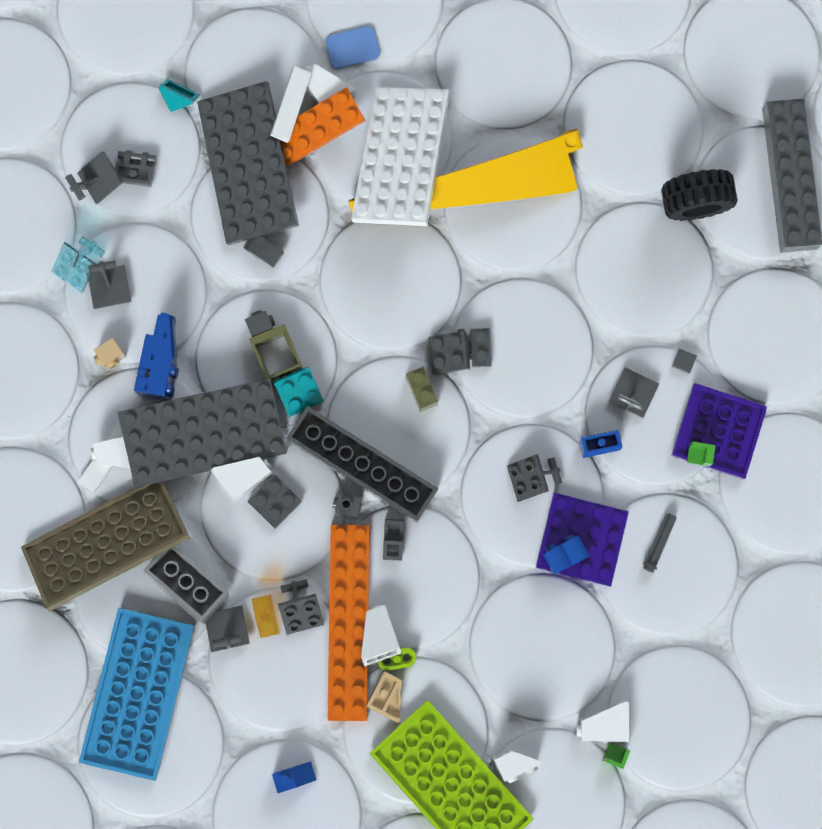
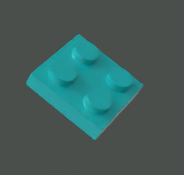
[273,366,324,417]

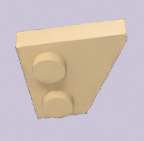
[365,671,402,724]

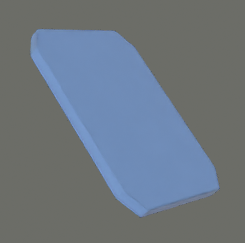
[325,26,380,69]

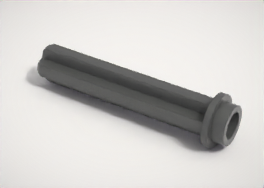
[643,513,677,573]

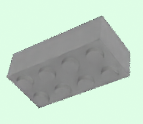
[143,546,229,625]

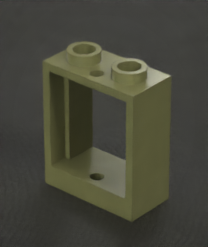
[249,324,303,384]

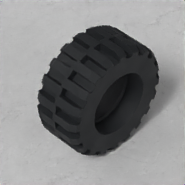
[661,169,738,221]

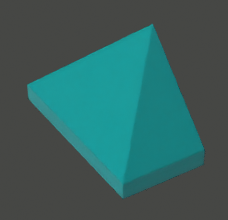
[158,79,200,112]

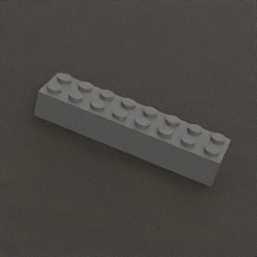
[762,98,822,253]
[286,406,438,523]

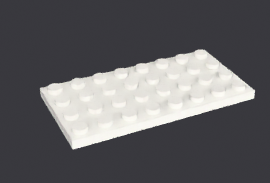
[351,87,450,226]

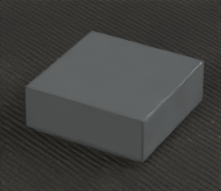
[672,348,697,374]

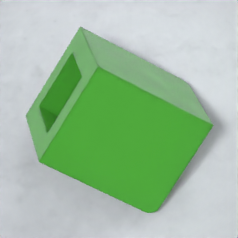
[687,442,715,466]
[602,742,630,769]

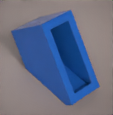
[272,761,316,794]

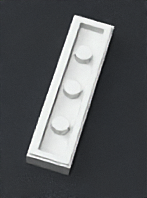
[270,66,311,143]
[78,421,123,493]

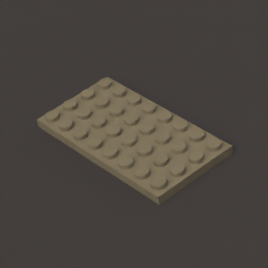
[21,481,190,611]

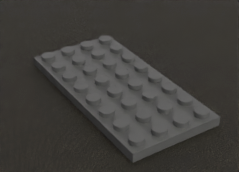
[197,81,299,245]
[118,378,287,488]

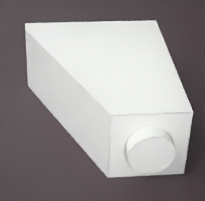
[303,64,356,104]
[90,436,130,469]
[211,457,272,502]
[361,605,401,666]
[576,701,629,742]

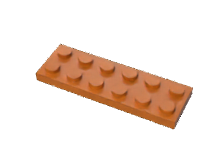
[281,87,366,167]

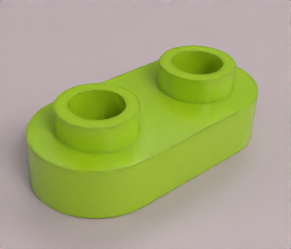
[378,648,416,671]

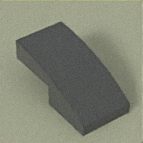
[243,237,284,268]
[383,519,404,561]

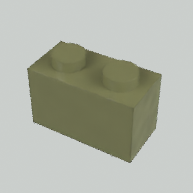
[405,367,438,412]

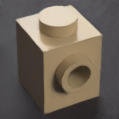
[93,338,125,369]

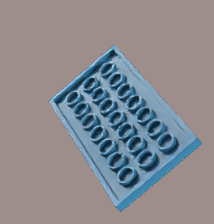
[79,608,195,781]

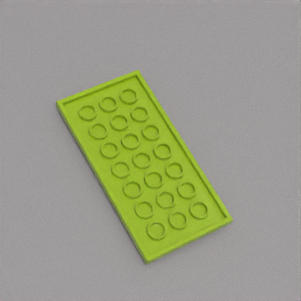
[369,700,534,829]

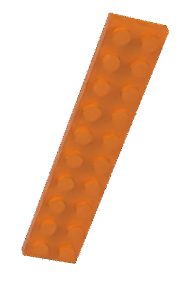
[328,525,369,721]

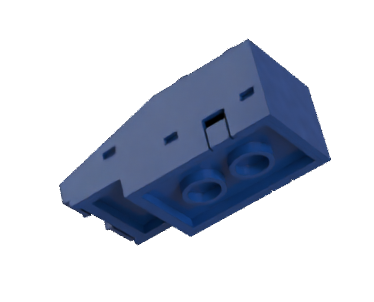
[134,312,179,401]

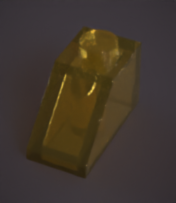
[251,595,280,638]

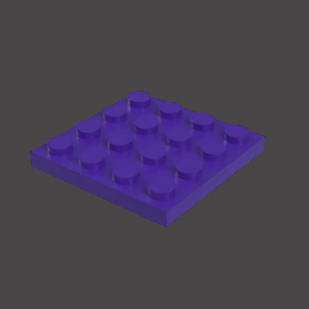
[671,383,767,479]
[535,493,629,587]

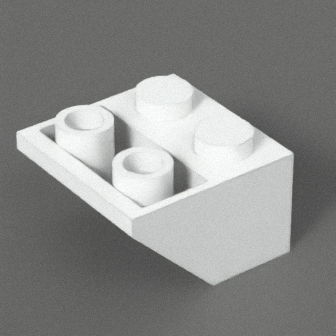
[492,749,541,783]

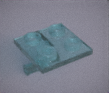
[51,236,105,293]

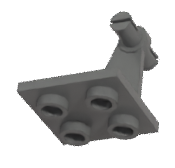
[65,151,123,204]
[87,260,131,309]
[609,367,659,418]
[507,454,562,502]
[278,579,324,635]
[206,605,250,652]

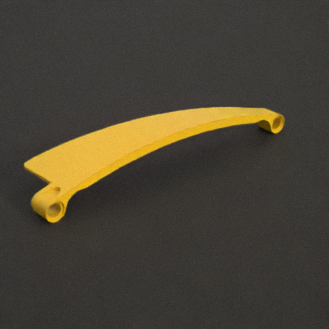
[348,129,583,213]

